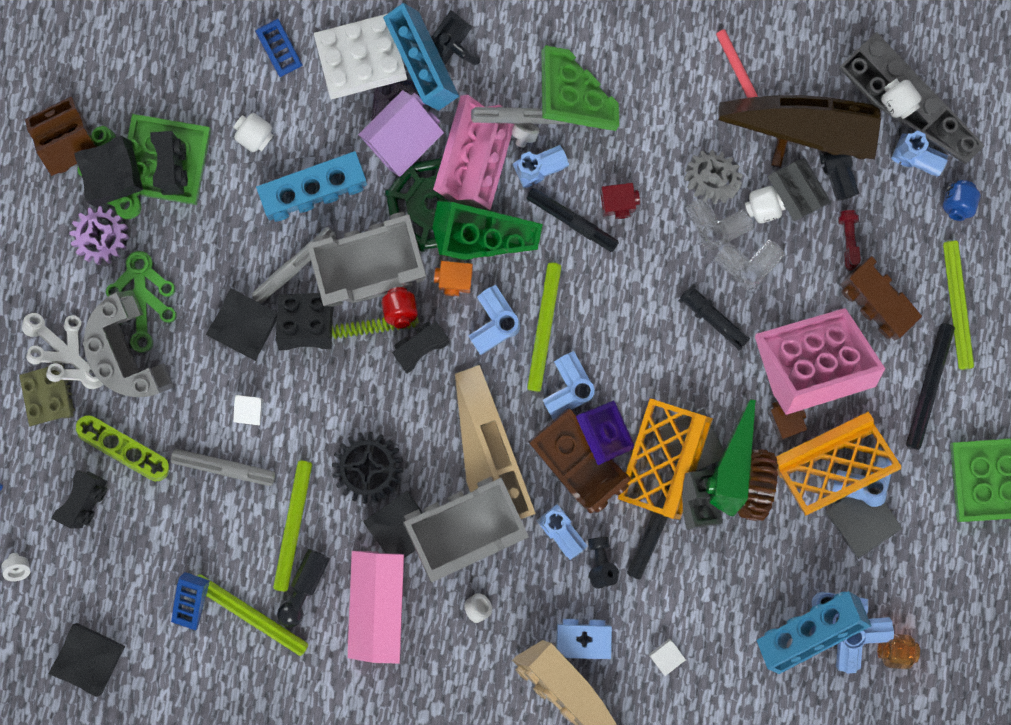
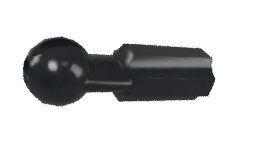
[277,548,330,628]

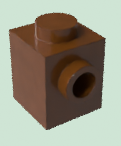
[767,401,807,440]

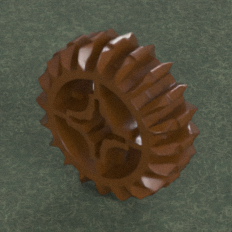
[738,449,778,521]

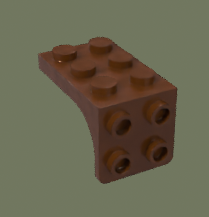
[528,408,631,514]

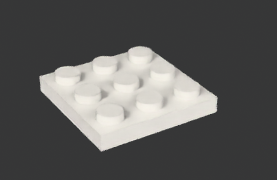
[314,14,407,100]

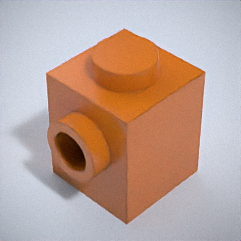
[434,261,473,296]

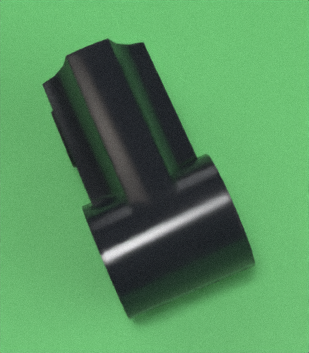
[820,152,860,201]

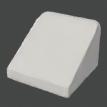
[234,395,264,425]
[649,639,686,676]

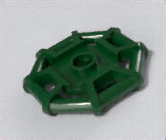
[384,156,451,252]

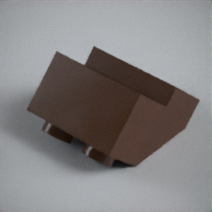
[25,96,97,176]

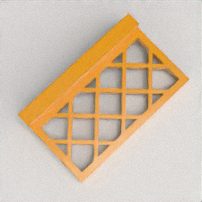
[617,398,713,520]
[776,411,901,516]

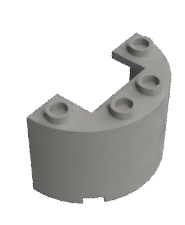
[307,212,427,306]
[84,290,174,397]
[403,477,529,583]

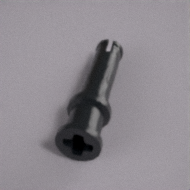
[678,283,750,350]

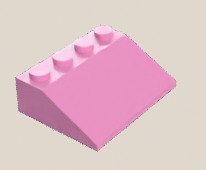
[755,308,885,415]

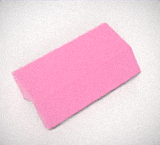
[433,95,514,211]
[347,551,404,664]

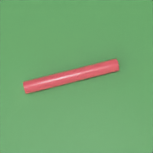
[716,29,758,98]

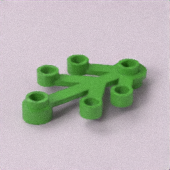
[78,126,150,219]
[106,251,177,353]

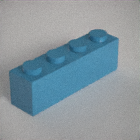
[383,3,459,111]

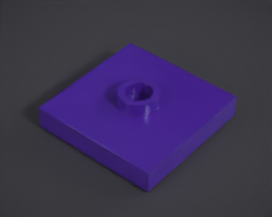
[576,400,635,465]

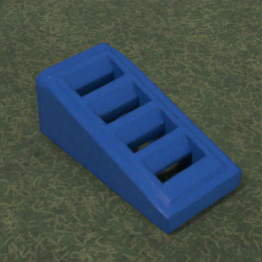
[255,19,303,77]
[171,572,210,630]

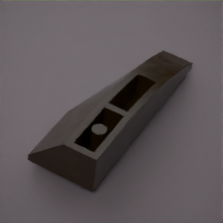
[718,95,881,160]

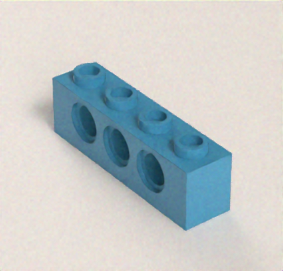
[256,151,368,222]
[756,591,872,674]

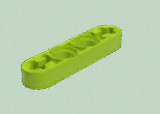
[76,415,169,482]

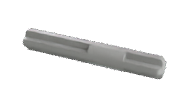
[471,107,567,124]
[252,227,336,304]
[171,449,275,486]

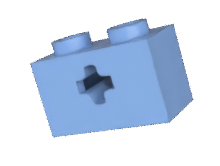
[556,619,612,659]

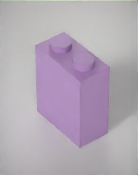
[358,90,444,177]

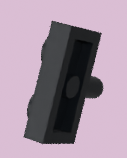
[431,10,480,65]

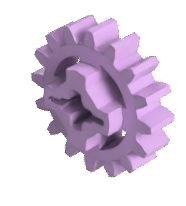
[70,206,129,265]

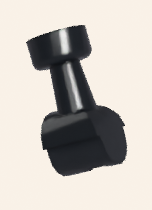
[588,537,619,589]

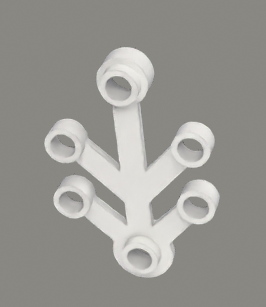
[22,313,104,389]

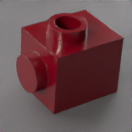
[600,183,640,219]

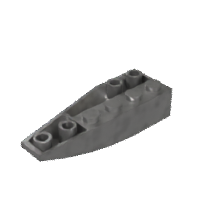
[839,32,985,164]

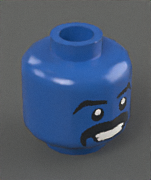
[942,180,981,221]

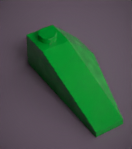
[432,201,543,260]
[706,399,756,516]

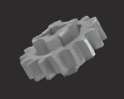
[684,150,743,204]

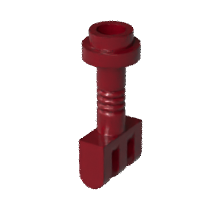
[838,210,861,271]

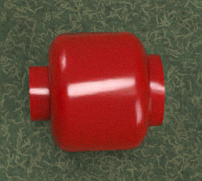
[381,287,418,329]

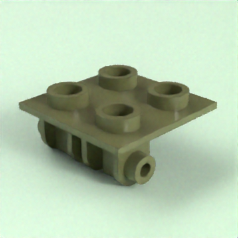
[19,363,76,427]

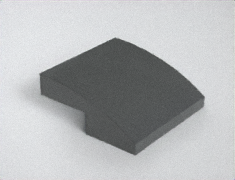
[767,158,831,222]
[653,409,724,475]
[682,470,723,530]
[826,487,902,559]

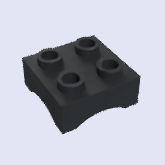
[150,131,188,195]
[74,136,143,207]
[206,288,277,361]
[275,293,334,351]
[392,321,450,374]
[51,470,108,529]
[363,491,423,558]
[48,623,125,697]

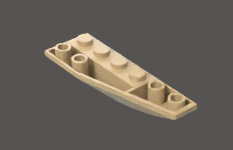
[455,365,536,519]
[512,640,617,725]

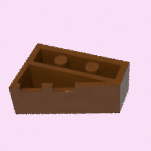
[839,256,922,341]

